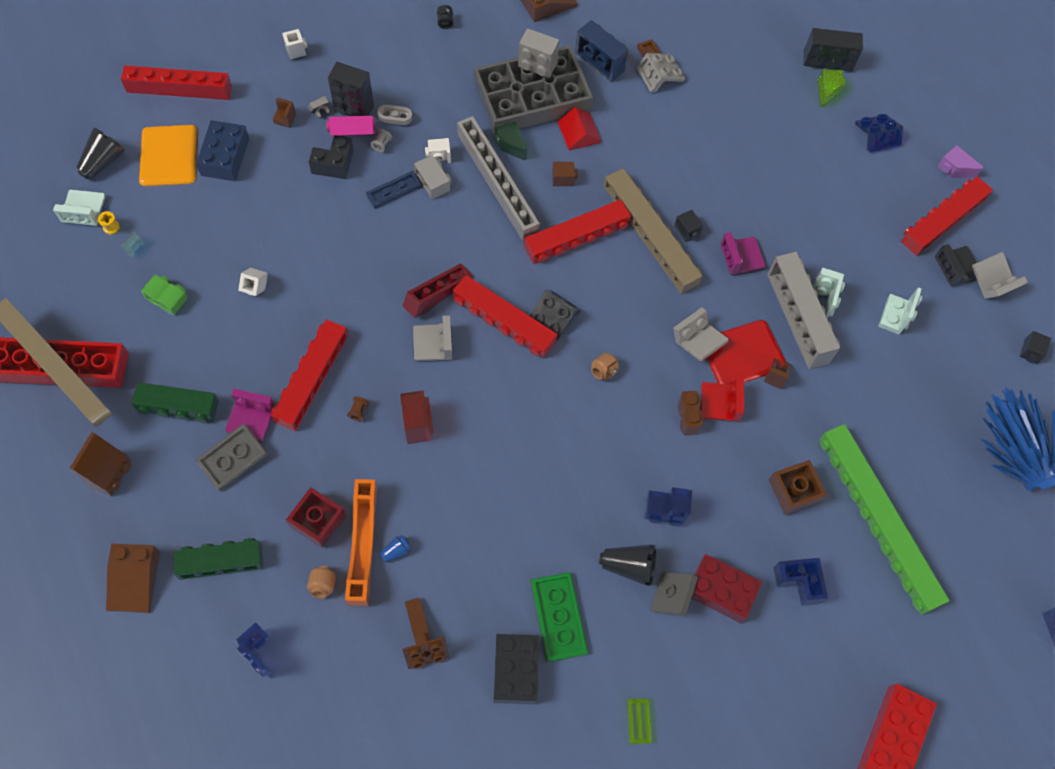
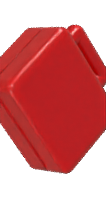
[706,320,786,384]

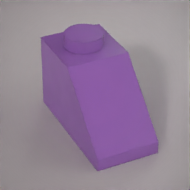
[937,145,983,179]

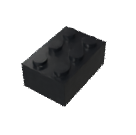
[804,28,863,71]
[328,62,374,116]
[494,634,539,705]

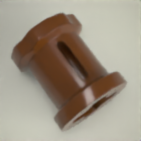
[347,396,370,422]

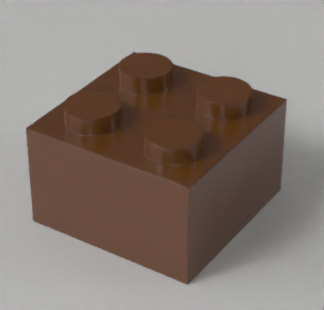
[769,460,827,515]

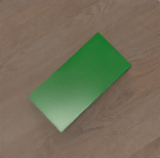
[530,572,588,663]

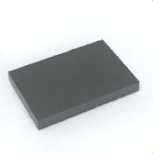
[195,423,269,491]

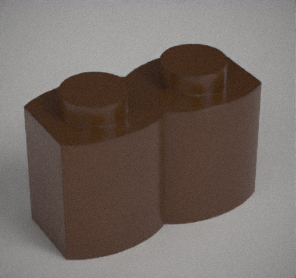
[677,391,703,436]

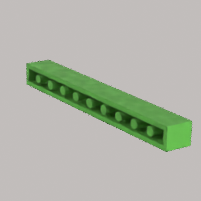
[819,424,949,615]

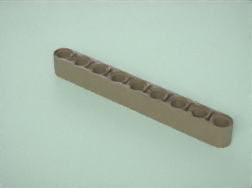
[0,298,113,427]

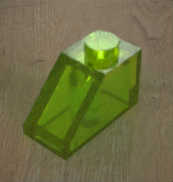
[818,69,846,107]

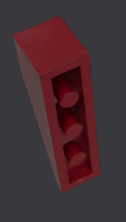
[403,263,473,319]

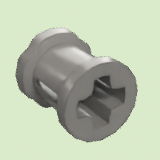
[370,129,392,153]

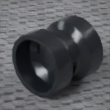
[437,5,454,29]

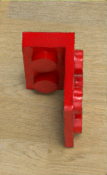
[701,377,744,422]

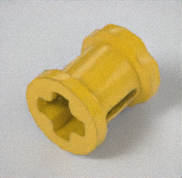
[98,211,120,235]

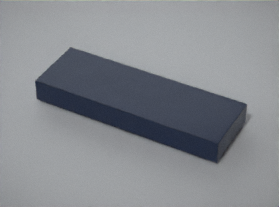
[366,171,422,209]

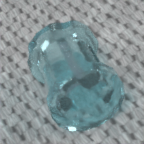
[120,232,145,257]

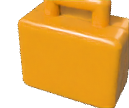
[139,125,198,186]

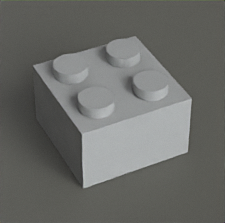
[518,28,559,78]

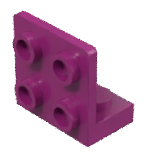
[720,232,765,275]
[225,388,275,441]

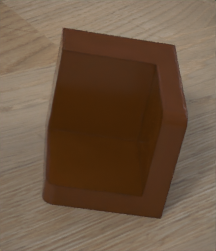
[273,98,296,128]

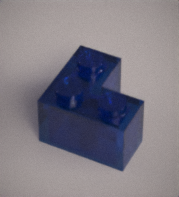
[644,487,693,526]
[773,558,828,606]

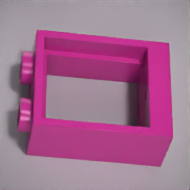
[327,116,376,135]

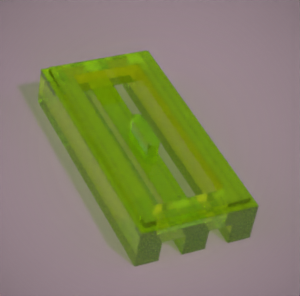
[627,698,652,744]

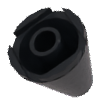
[76,128,125,179]
[599,544,656,586]

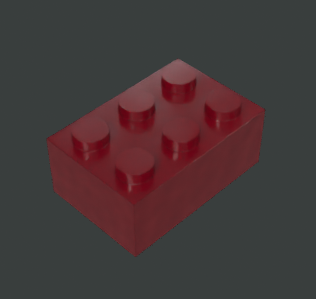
[691,554,762,623]

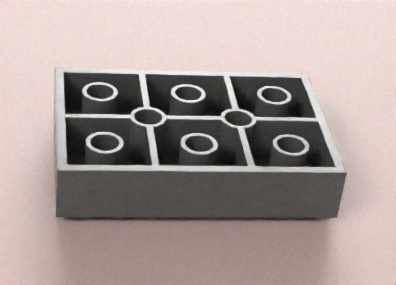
[474,45,593,135]

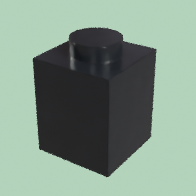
[674,209,703,242]
[1020,331,1051,364]

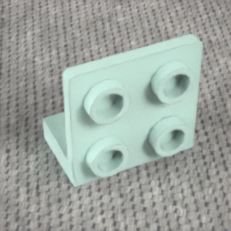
[53,190,106,226]
[812,268,845,319]
[878,287,922,335]

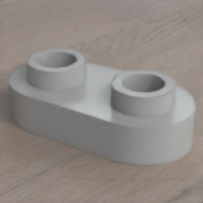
[378,105,412,125]

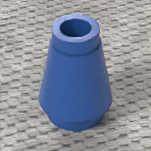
[380,535,411,563]

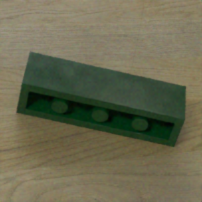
[131,382,219,423]
[174,538,263,580]

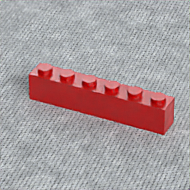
[121,65,232,100]
[901,176,993,256]
[524,199,631,264]
[453,275,557,359]
[271,319,349,431]

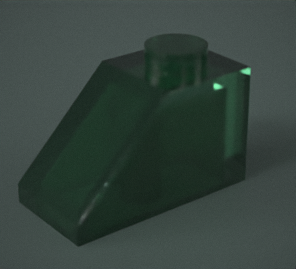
[494,122,527,160]

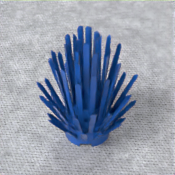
[981,387,1055,491]

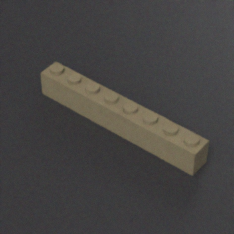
[604,168,702,294]

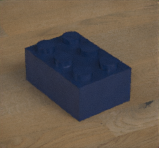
[575,20,629,82]
[196,120,249,181]

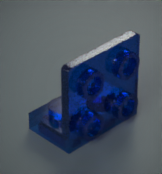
[855,114,903,153]
[235,622,274,678]

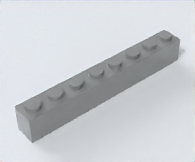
[457,116,540,242]

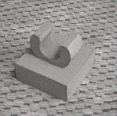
[308,96,329,118]

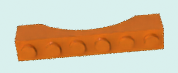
[345,479,377,606]

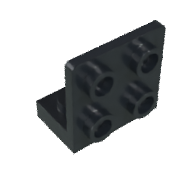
[934,244,977,286]
[530,290,581,340]

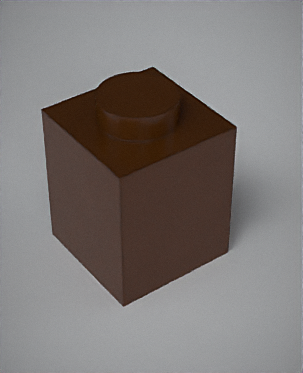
[552,162,578,186]

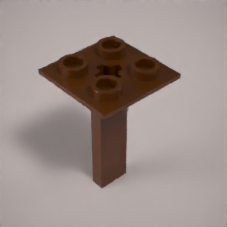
[403,597,449,669]

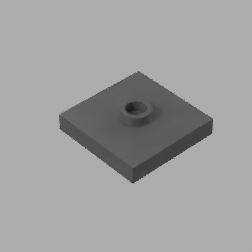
[650,572,698,616]

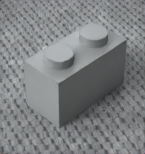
[414,155,451,199]

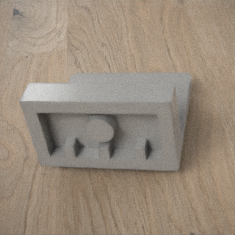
[636,53,685,93]
[972,252,1028,299]
[673,307,728,362]
[413,316,452,361]

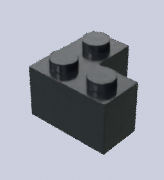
[309,135,354,179]

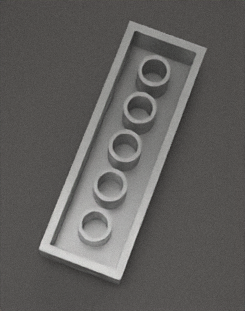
[767,251,840,369]

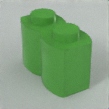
[140,275,188,315]

